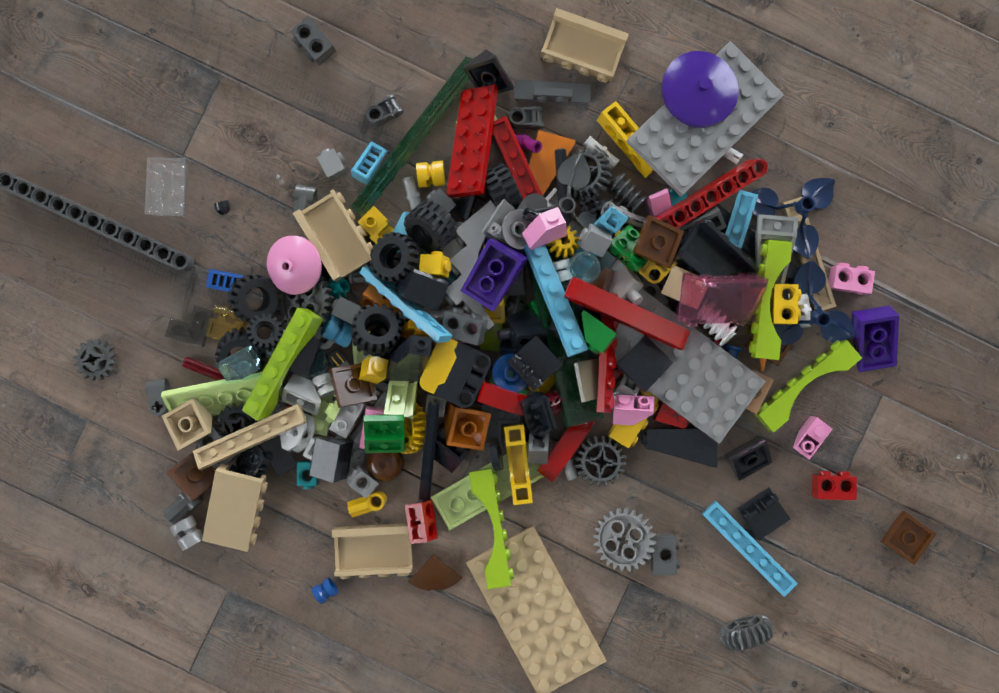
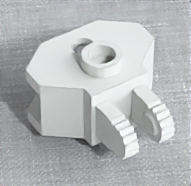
[280,414,316,453]

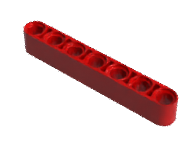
[655,159,768,228]
[564,277,690,350]

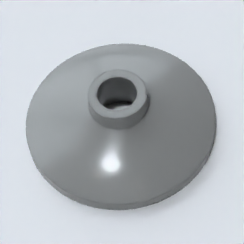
[501,209,532,249]

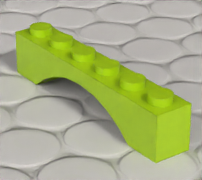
[749,240,793,360]
[242,308,323,421]
[754,340,862,433]
[469,468,514,589]

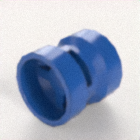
[312,577,339,604]

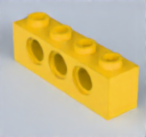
[596,101,654,178]

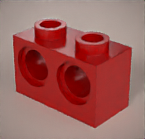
[812,471,857,500]
[405,500,438,544]

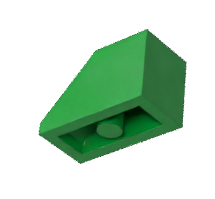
[582,310,618,354]

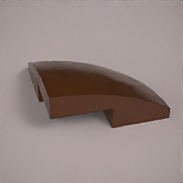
[408,554,462,591]

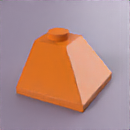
[444,403,491,451]

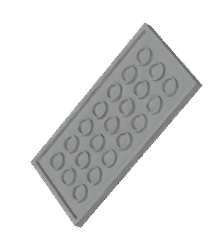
[626,41,784,197]
[598,288,766,444]

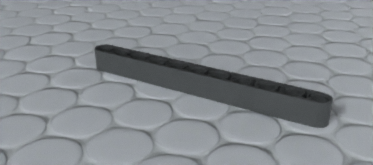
[0,172,194,271]

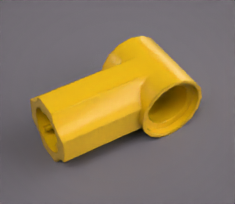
[347,490,387,518]

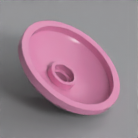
[267,236,322,295]

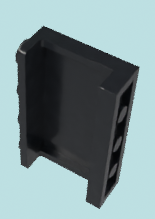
[673,219,759,307]

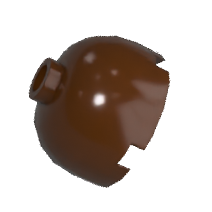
[366,452,404,482]

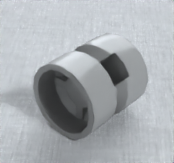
[169,515,203,551]

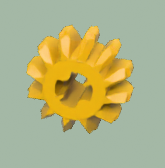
[546,226,580,259]

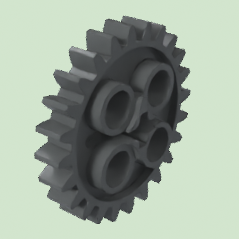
[277,276,334,331]

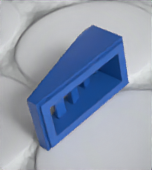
[206,269,244,292]

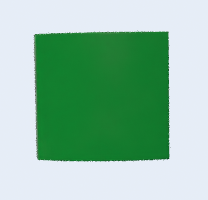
[364,414,405,453]

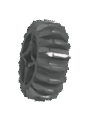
[567,148,612,201]
[574,435,627,487]
[719,615,774,651]

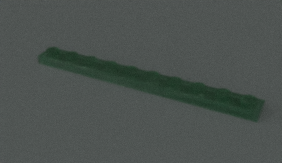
[350,56,472,216]

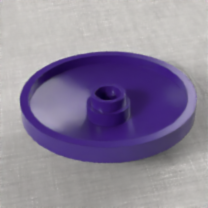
[661,51,739,128]

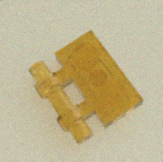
[205,305,247,340]

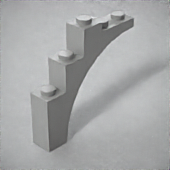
[444,201,497,332]

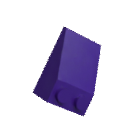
[460,238,528,312]
[851,305,899,372]

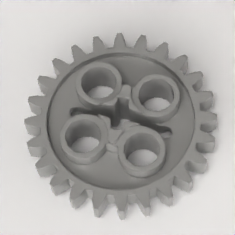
[593,508,657,572]

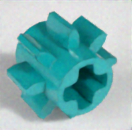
[327,278,350,300]

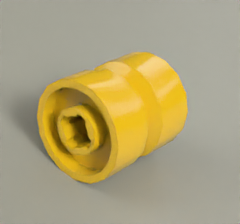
[416,160,446,188]

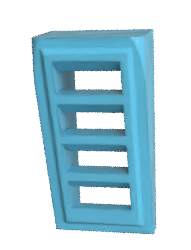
[351,141,387,185]

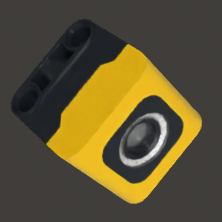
[420,338,492,408]

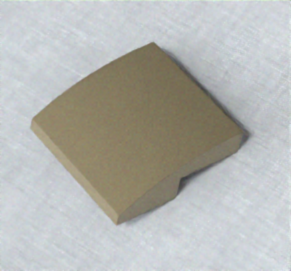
[574,358,599,402]

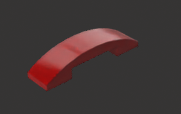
[477,382,529,416]
[537,409,596,482]

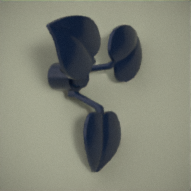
[750,178,835,258]
[773,260,855,345]

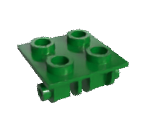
[609,225,648,273]

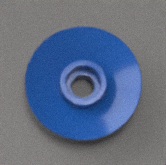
[492,354,528,392]

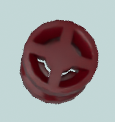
[544,391,563,416]

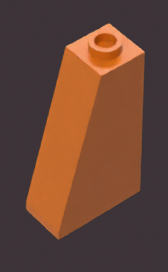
[529,130,576,196]

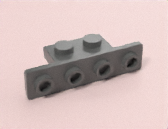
[514,80,591,104]

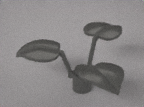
[517,153,597,244]

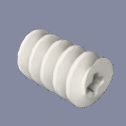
[696,303,737,346]

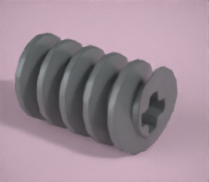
[605,172,647,213]

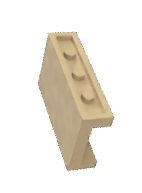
[540,8,629,83]
[293,189,374,282]
[202,464,268,552]
[332,523,413,579]

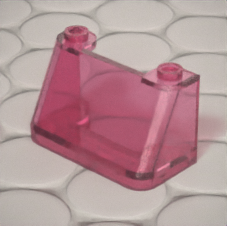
[678,273,768,327]

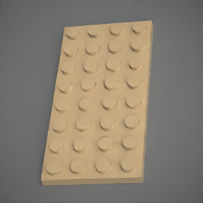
[466,525,607,693]

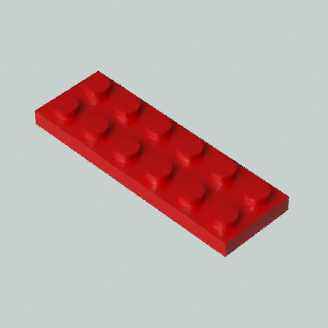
[446,84,498,198]

